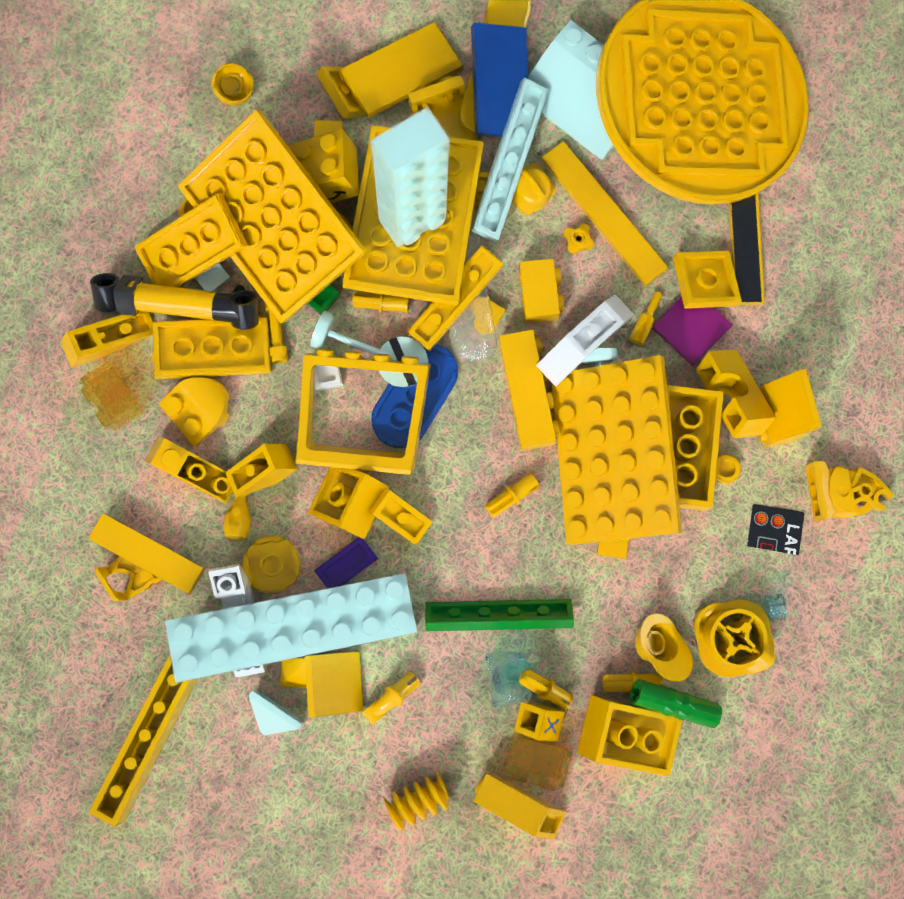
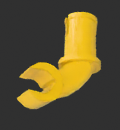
[362,672,420,725]

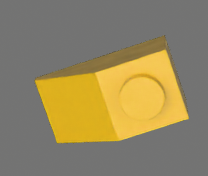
[225,443,298,498]

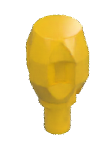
[223,495,251,541]

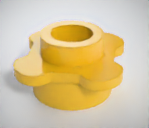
[563,223,594,254]

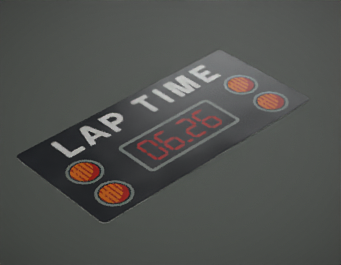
[747,504,804,556]

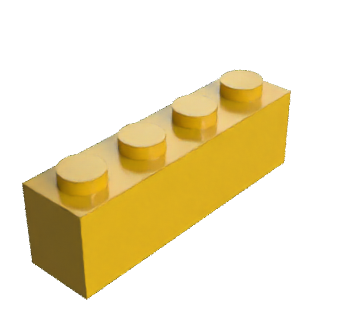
[499,329,560,451]

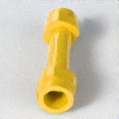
[264,302,289,364]

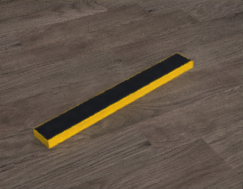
[729,193,765,305]

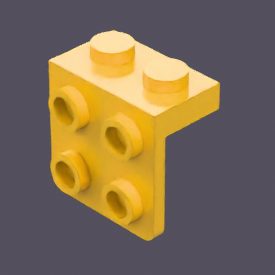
[408,75,478,140]

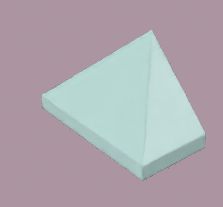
[249,689,305,735]

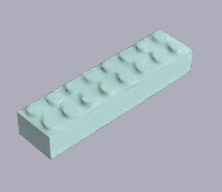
[165,574,417,683]

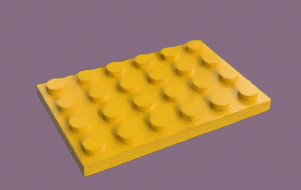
[177,110,367,323]
[343,125,484,306]
[552,355,682,545]

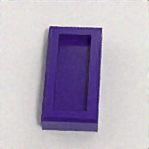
[314,537,378,589]

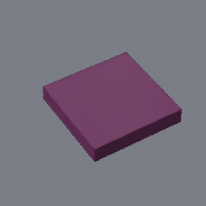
[651,296,733,367]

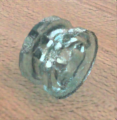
[765,594,786,621]

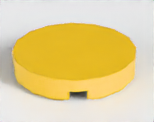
[242,536,301,594]

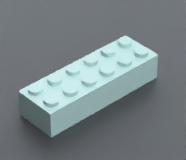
[371,107,449,248]

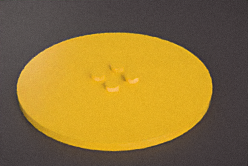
[596,0,809,205]

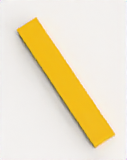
[541,141,668,287]

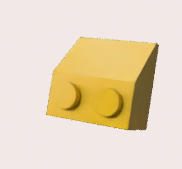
[308,467,389,539]

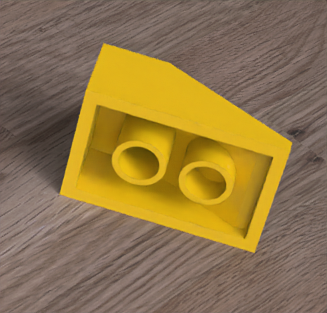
[757,368,822,448]
[577,695,683,776]

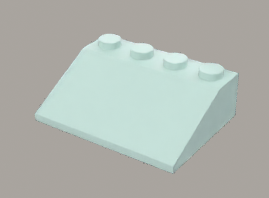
[528,20,614,160]

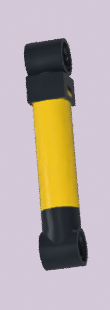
[90,273,259,330]

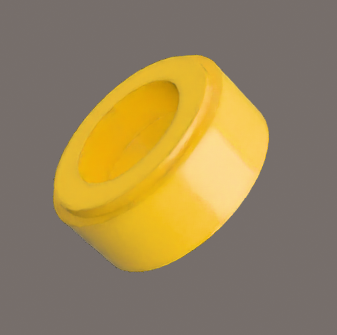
[715,454,741,484]

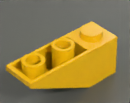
[144,436,233,504]

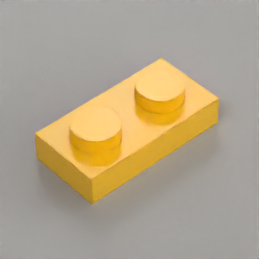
[316,66,365,119]
[369,488,432,545]

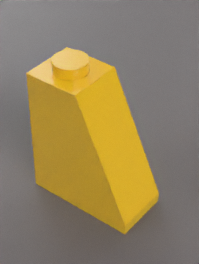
[473,774,567,840]

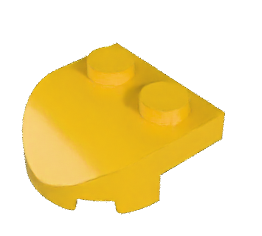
[159,377,230,447]

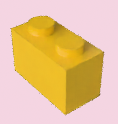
[519,258,564,324]

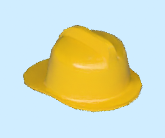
[512,163,556,216]
[635,613,693,682]

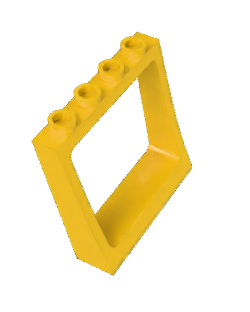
[296,349,431,475]

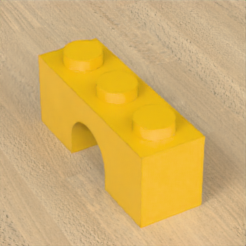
[696,349,776,438]

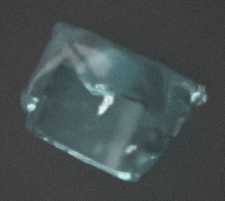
[485,651,537,708]

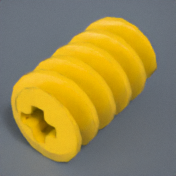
[383,771,450,831]

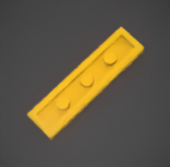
[407,245,504,352]
[88,513,205,594]

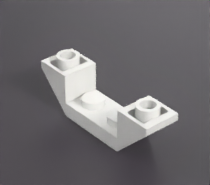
[536,295,634,386]
[208,564,265,677]

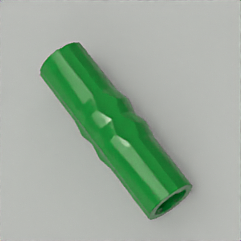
[630,679,722,729]

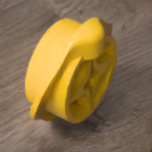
[694,599,776,677]

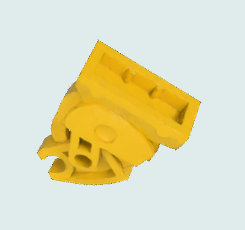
[805,461,894,523]

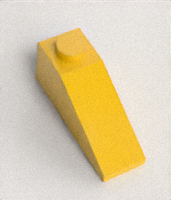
[60,311,153,368]

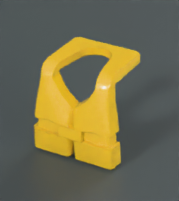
[94,556,163,602]

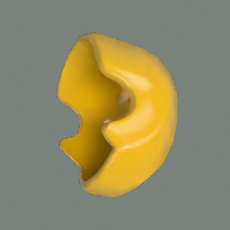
[212,63,254,106]

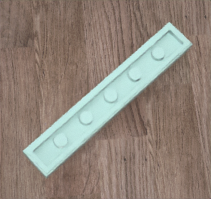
[470,78,549,242]

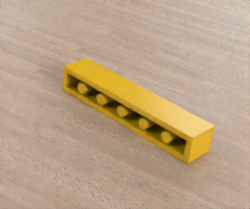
[88,654,198,827]

